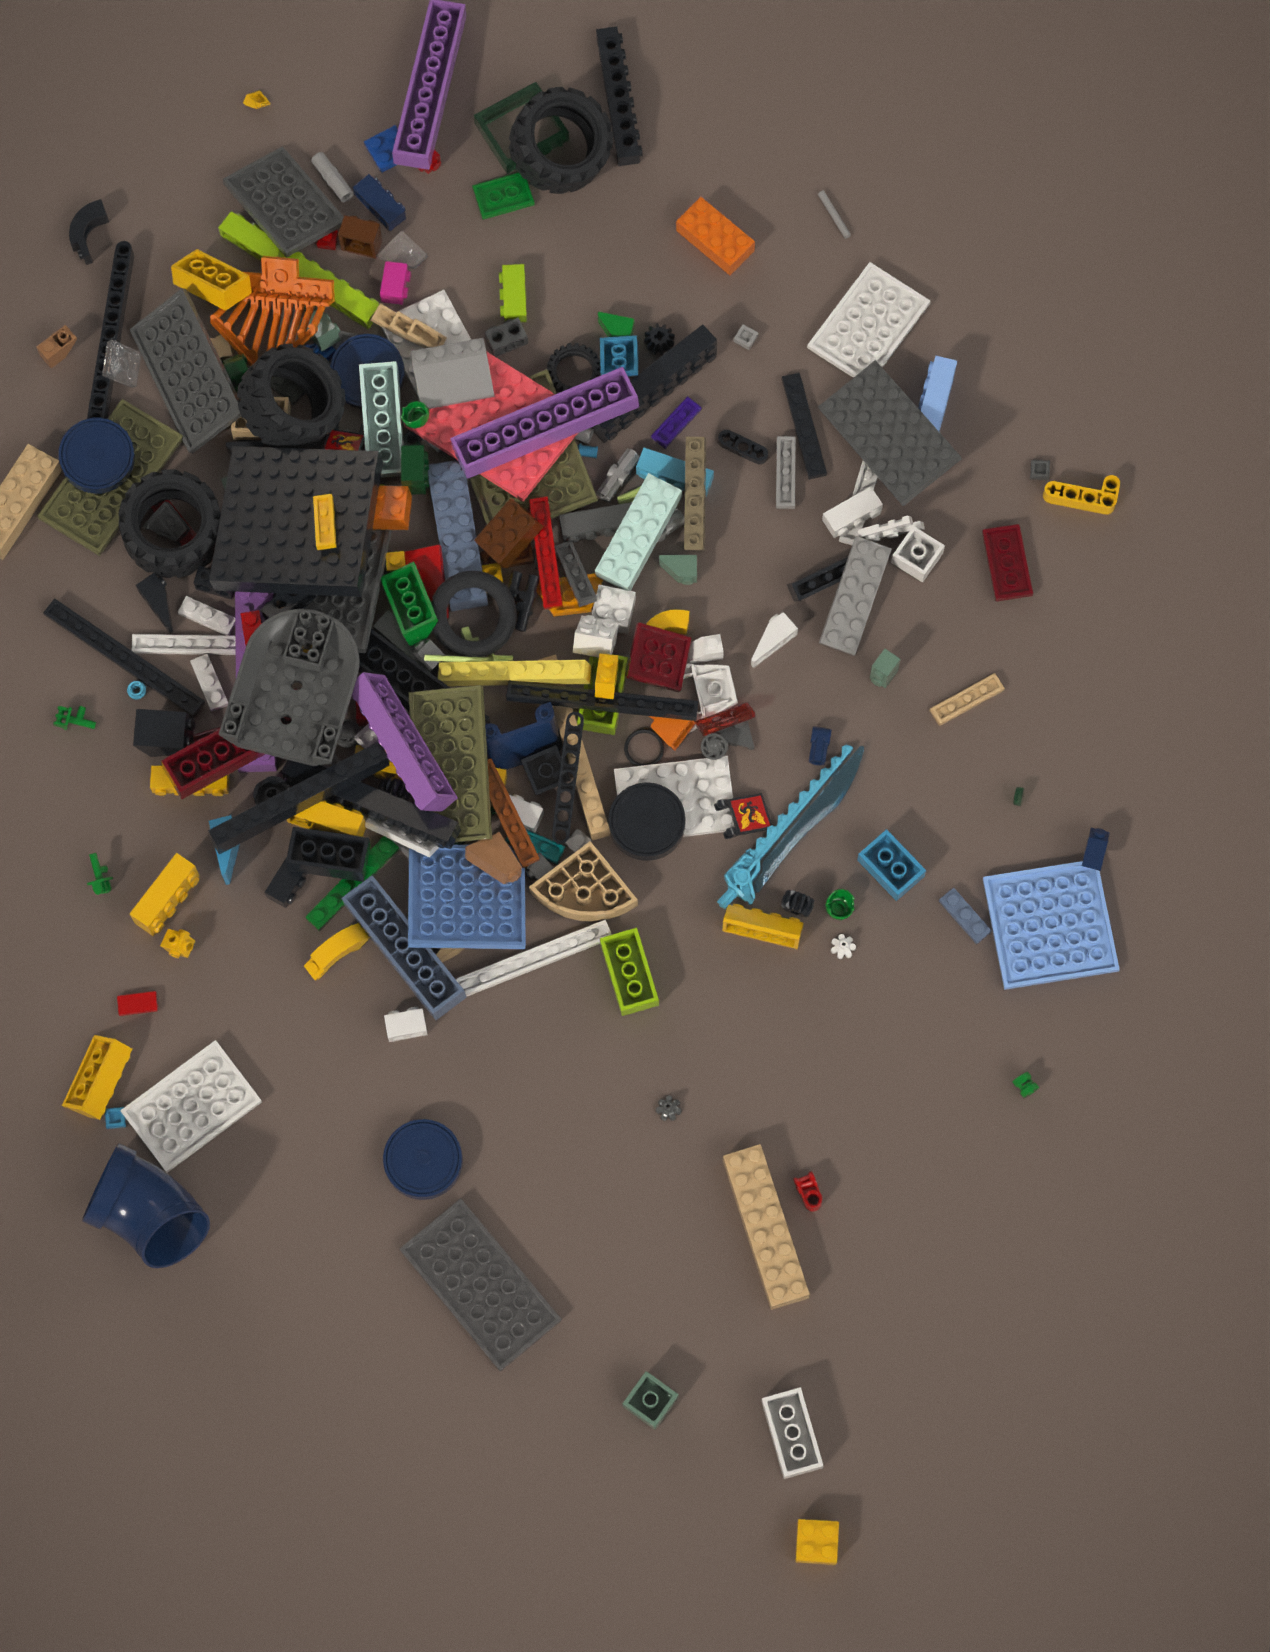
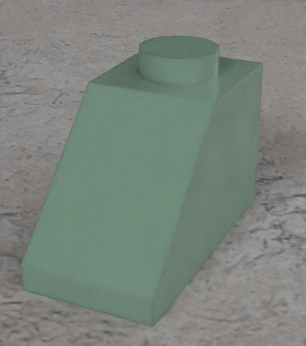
[659,555,697,585]

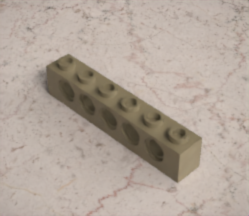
[684,437,706,551]

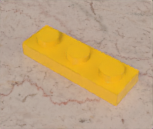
[313,494,336,550]

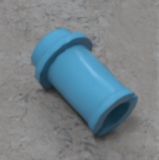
[577,443,598,458]

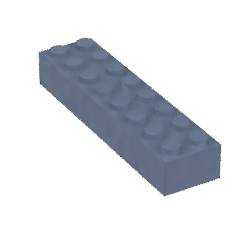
[428,460,488,612]
[341,876,467,1020]

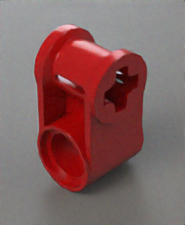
[793,1171,822,1212]

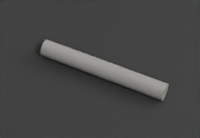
[818,191,851,239]

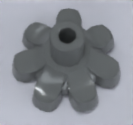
[656,1096,682,1121]

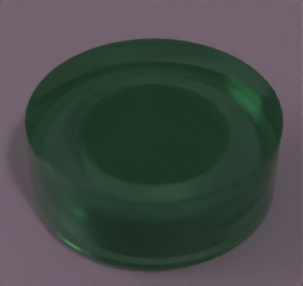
[1013,787,1025,806]

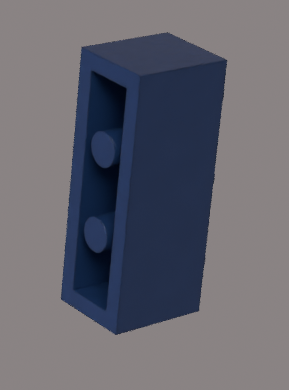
[353,174,406,232]

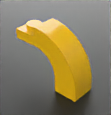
[646,610,690,635]
[304,923,370,981]

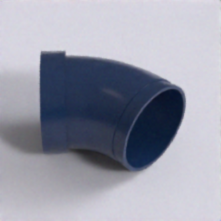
[82,1143,210,1268]

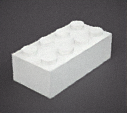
[761,1387,823,1479]

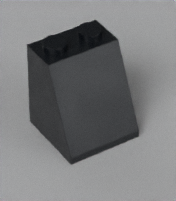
[133,709,196,757]

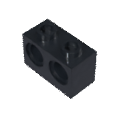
[193,566,234,599]

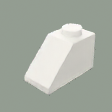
[687,634,723,664]

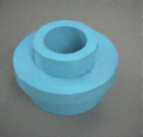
[127,681,146,700]

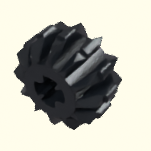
[644,323,675,355]
[378,777,410,801]
[781,890,814,917]

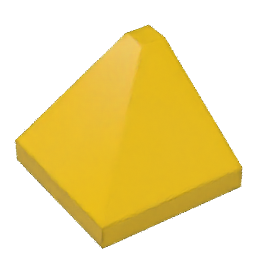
[243,90,270,109]

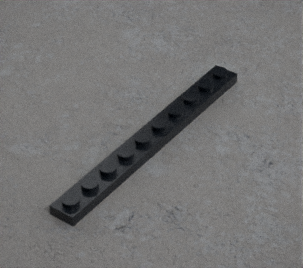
[43,598,205,717]
[506,681,699,721]

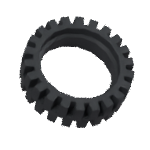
[547,343,601,393]

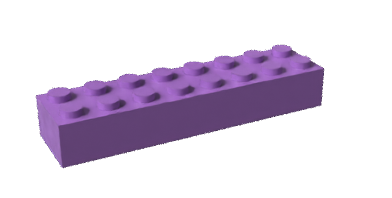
[351,672,458,812]

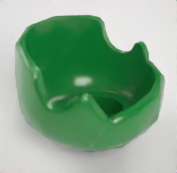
[400,401,429,429]
[825,889,855,920]

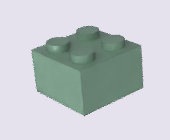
[622,1371,679,1430]

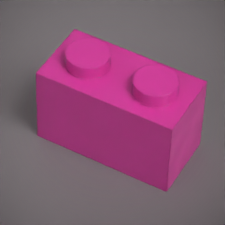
[380,261,411,305]

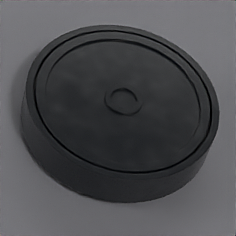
[608,782,686,861]

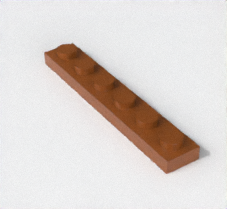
[488,758,540,868]

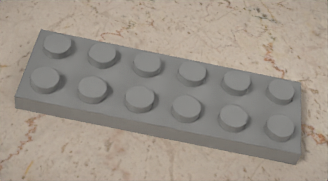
[819,536,892,656]

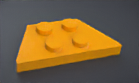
[536,573,603,617]

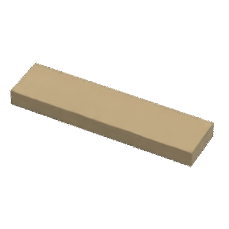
[929,673,1005,726]

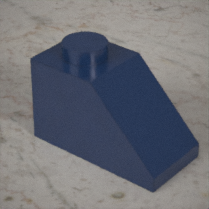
[1082,827,1110,871]

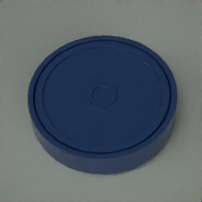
[330,334,405,409]
[58,418,135,494]
[383,1119,463,1200]

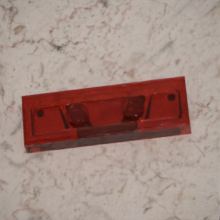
[695,702,756,736]

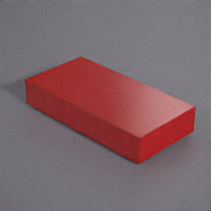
[117,991,158,1016]

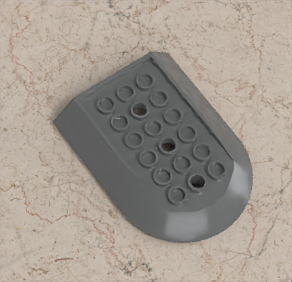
[219,609,359,766]

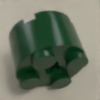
[222,354,248,392]

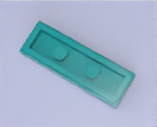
[505,829,565,865]

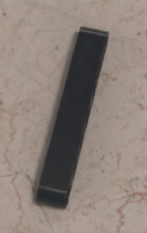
[552,712,584,844]

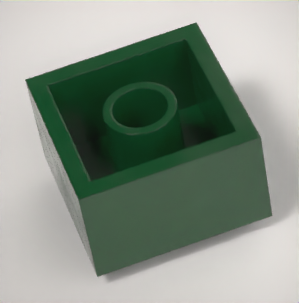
[401,445,430,495]

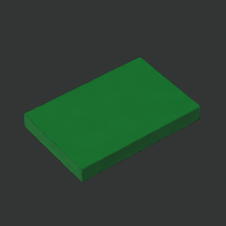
[472,172,535,220]

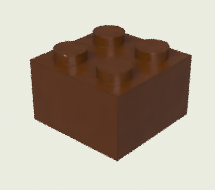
[338,215,382,259]

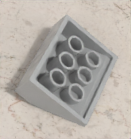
[410,338,495,409]

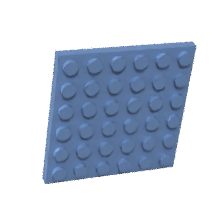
[408,845,526,949]

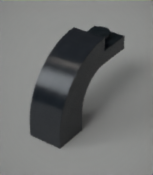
[69,199,109,265]

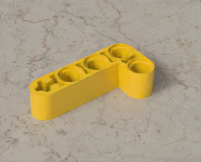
[1043,475,1120,515]

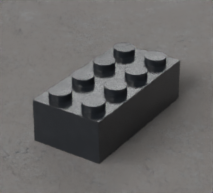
[286,827,371,882]

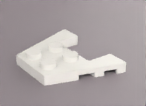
[858,515,925,542]
[683,663,738,734]

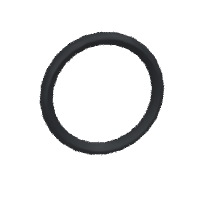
[624,729,664,766]

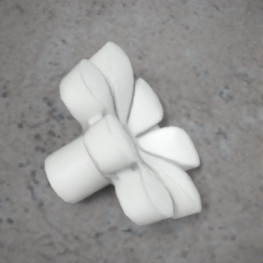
[831,934,856,959]

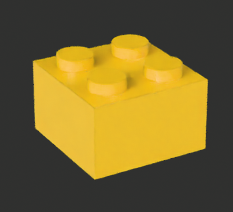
[795,1519,839,1565]

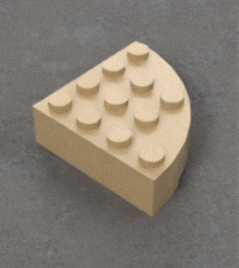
[529,841,638,921]

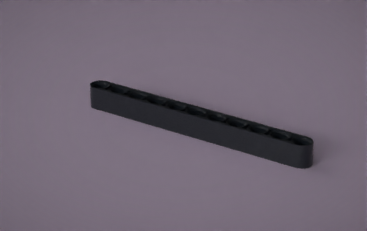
[87,241,134,419]

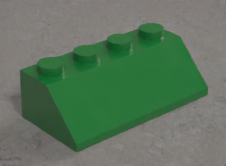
[381,562,438,646]

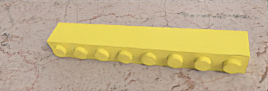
[438,660,591,686]

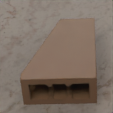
[465,832,522,884]

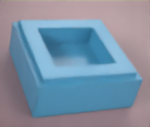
[105,1107,126,1129]

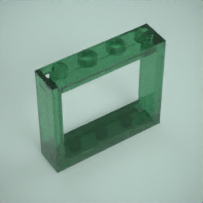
[473,82,569,174]

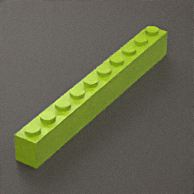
[218,211,379,329]

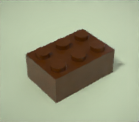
[474,498,544,568]

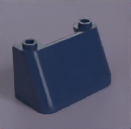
[485,702,562,770]

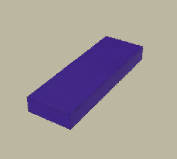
[651,396,701,449]

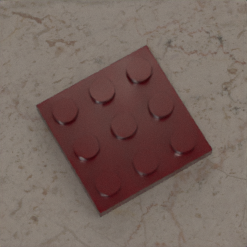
[626,622,691,693]

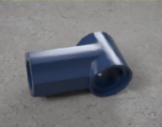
[809,726,832,766]

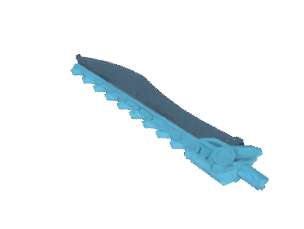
[717,745,864,909]

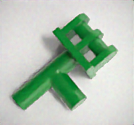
[53,706,96,730]
[87,853,113,895]

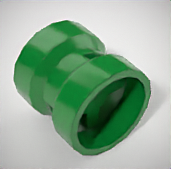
[1012,1071,1039,1099]

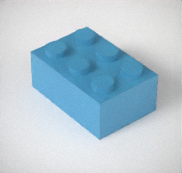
[857,829,926,901]

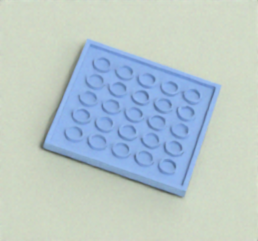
[983,861,1120,990]

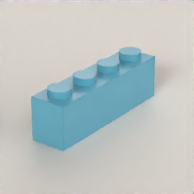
[636,448,714,497]

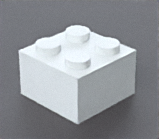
[891,526,945,583]
[591,585,636,634]
[573,615,619,657]

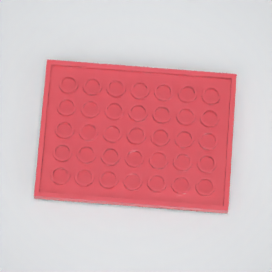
[403,351,578,502]

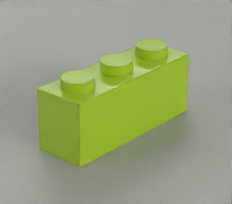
[499,264,527,323]

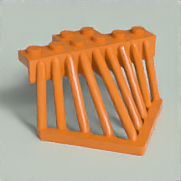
[210,256,335,366]

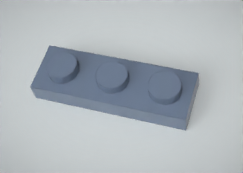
[939,888,992,945]

